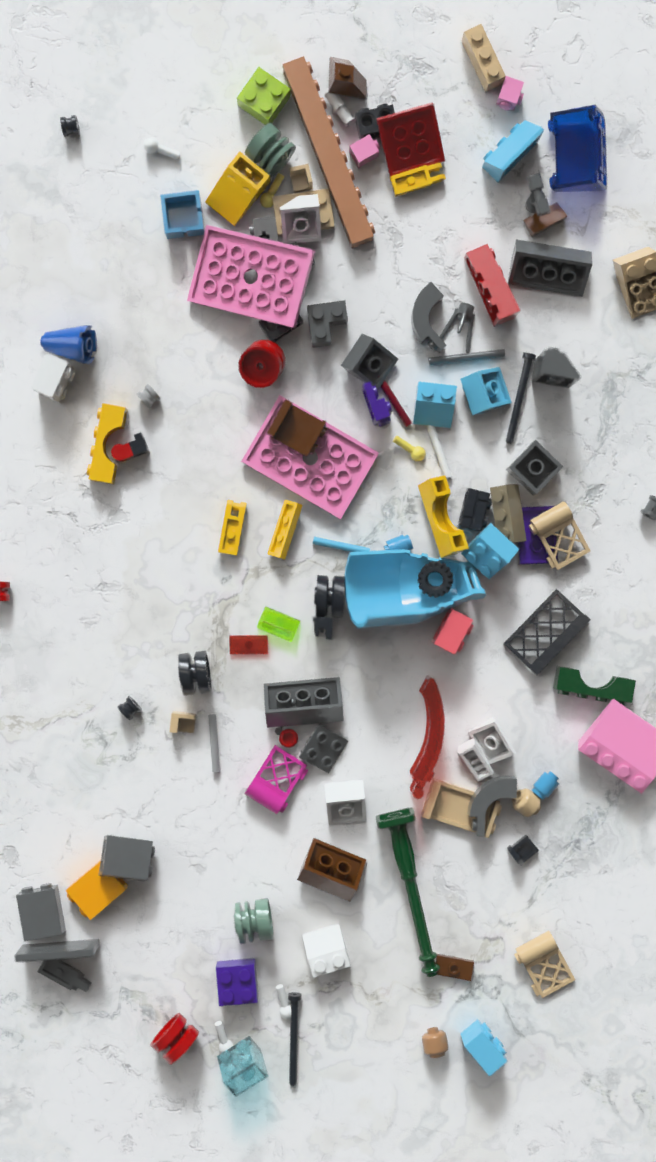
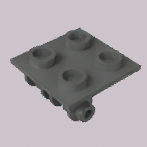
[299,724,348,773]

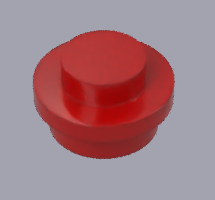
[279,728,298,748]

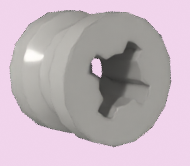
[137,384,161,409]

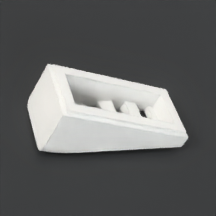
[458,738,494,782]

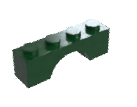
[553,666,636,706]

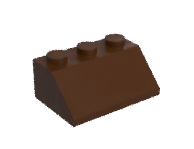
[297,838,366,902]

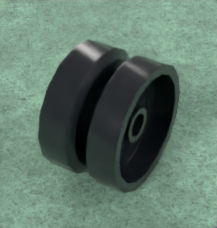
[314,575,344,618]
[178,650,212,696]

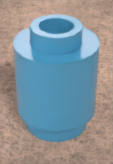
[384,535,413,550]
[532,771,559,800]

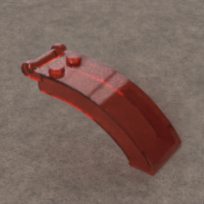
[410,675,445,799]

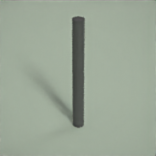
[428,349,505,365]

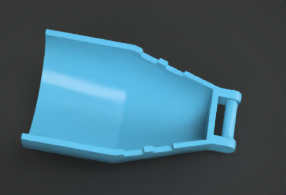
[344,549,486,628]

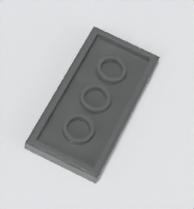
[15,939,100,962]

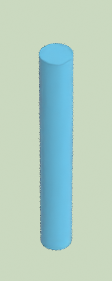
[313,537,370,552]

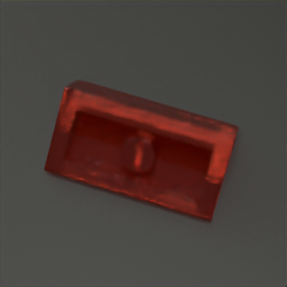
[229,635,268,654]

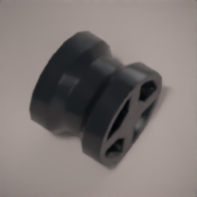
[60,115,80,137]
[117,696,142,720]

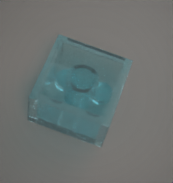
[217,1036,268,1097]

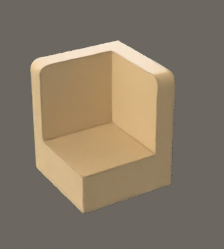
[289,164,313,193]
[169,711,196,733]

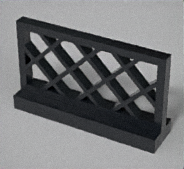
[503,589,591,676]

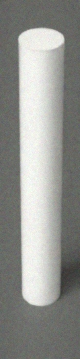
[427,425,452,479]

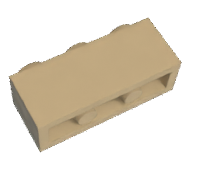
[461,24,506,93]

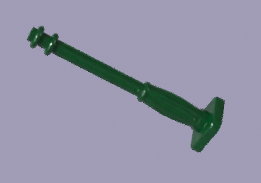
[376,808,440,977]

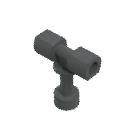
[525,173,551,217]

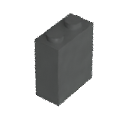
[98,835,155,882]
[16,883,66,941]

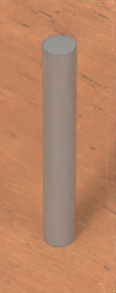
[208,714,220,772]

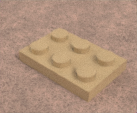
[272,188,335,236]

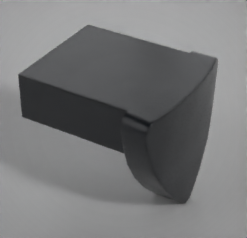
[507,835,539,866]

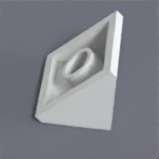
[468,717,516,764]

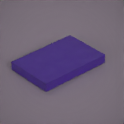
[518,506,558,565]

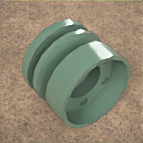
[245,123,296,177]
[234,898,274,944]

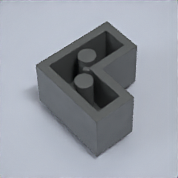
[307,300,348,348]

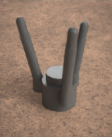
[440,303,475,353]

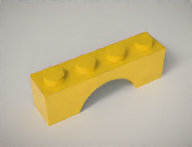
[87,403,128,485]
[418,475,469,558]

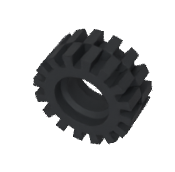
[417,561,453,598]

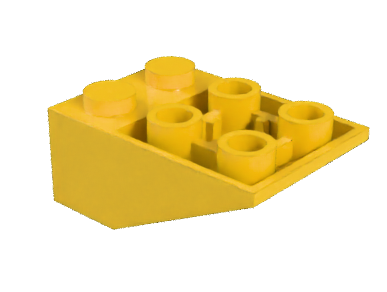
[205,151,271,227]

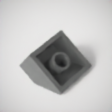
[341,334,398,391]

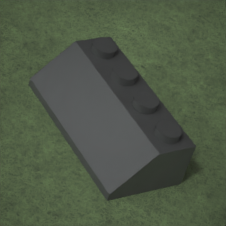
[508,239,592,297]
[264,677,344,728]

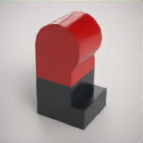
[111,432,150,462]

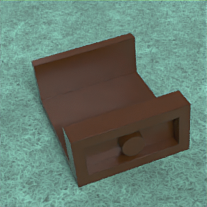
[267,399,328,457]

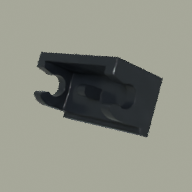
[313,617,333,640]

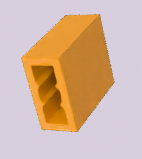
[66,859,128,920]

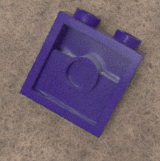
[362,382,392,427]

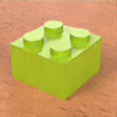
[237,67,291,125]

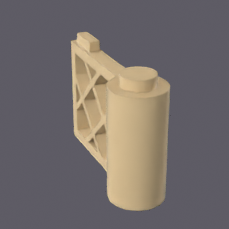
[529,501,590,570]
[514,931,575,998]

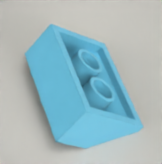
[482,120,544,183]

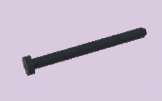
[506,352,536,444]
[288,992,301,1086]

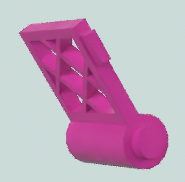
[244,745,309,814]

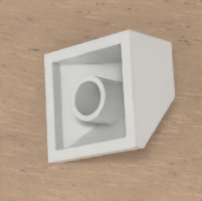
[280,194,322,244]

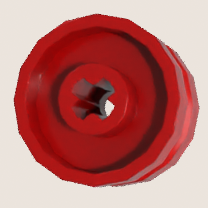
[238,339,285,388]
[150,1013,199,1065]

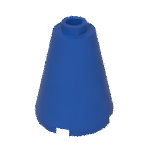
[40,325,97,364]

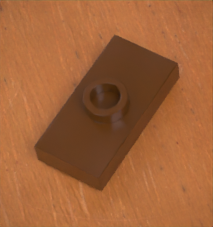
[435,954,474,981]

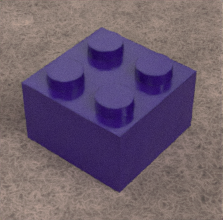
[216,958,259,1006]

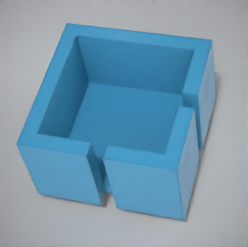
[160,190,205,239]

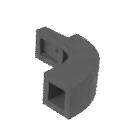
[411,282,446,353]
[467,776,517,836]

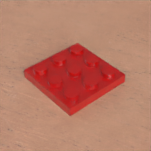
[376,102,445,177]

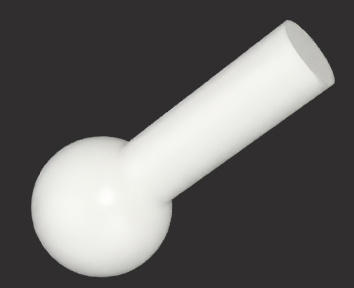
[144,138,180,160]
[276,984,291,1019]
[215,1021,234,1056]

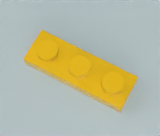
[267,500,303,560]

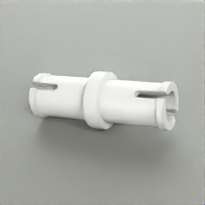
[324,91,356,127]

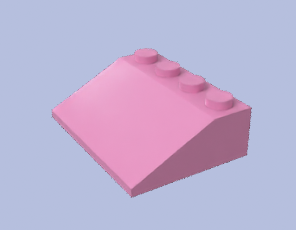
[578,699,656,794]

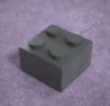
[506,440,563,496]

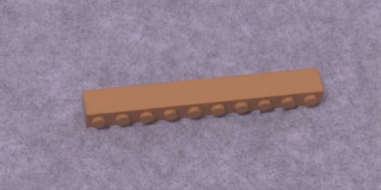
[282,56,376,248]

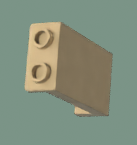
[421,778,502,838]

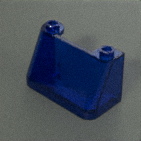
[548,105,607,192]

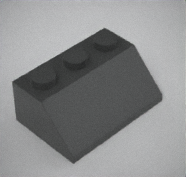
[531,347,580,388]

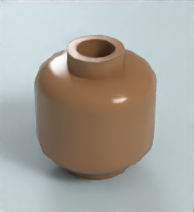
[422,1027,448,1058]

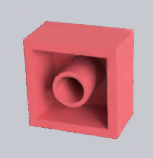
[431,609,474,654]

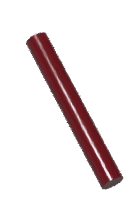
[380,380,412,427]

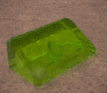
[257,606,300,642]

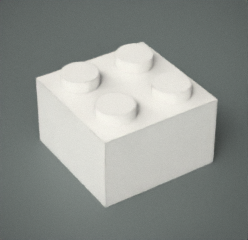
[31,352,75,403]

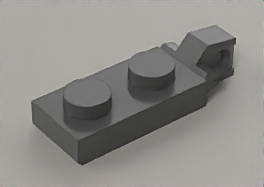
[37,959,92,992]

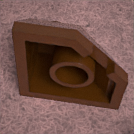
[328,57,367,99]

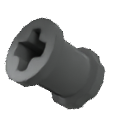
[640,495,656,520]

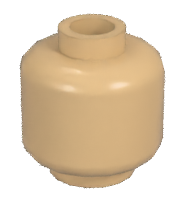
[512,788,541,817]

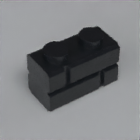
[458,488,492,531]

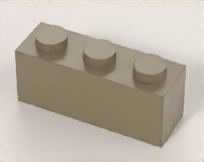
[490,484,526,543]

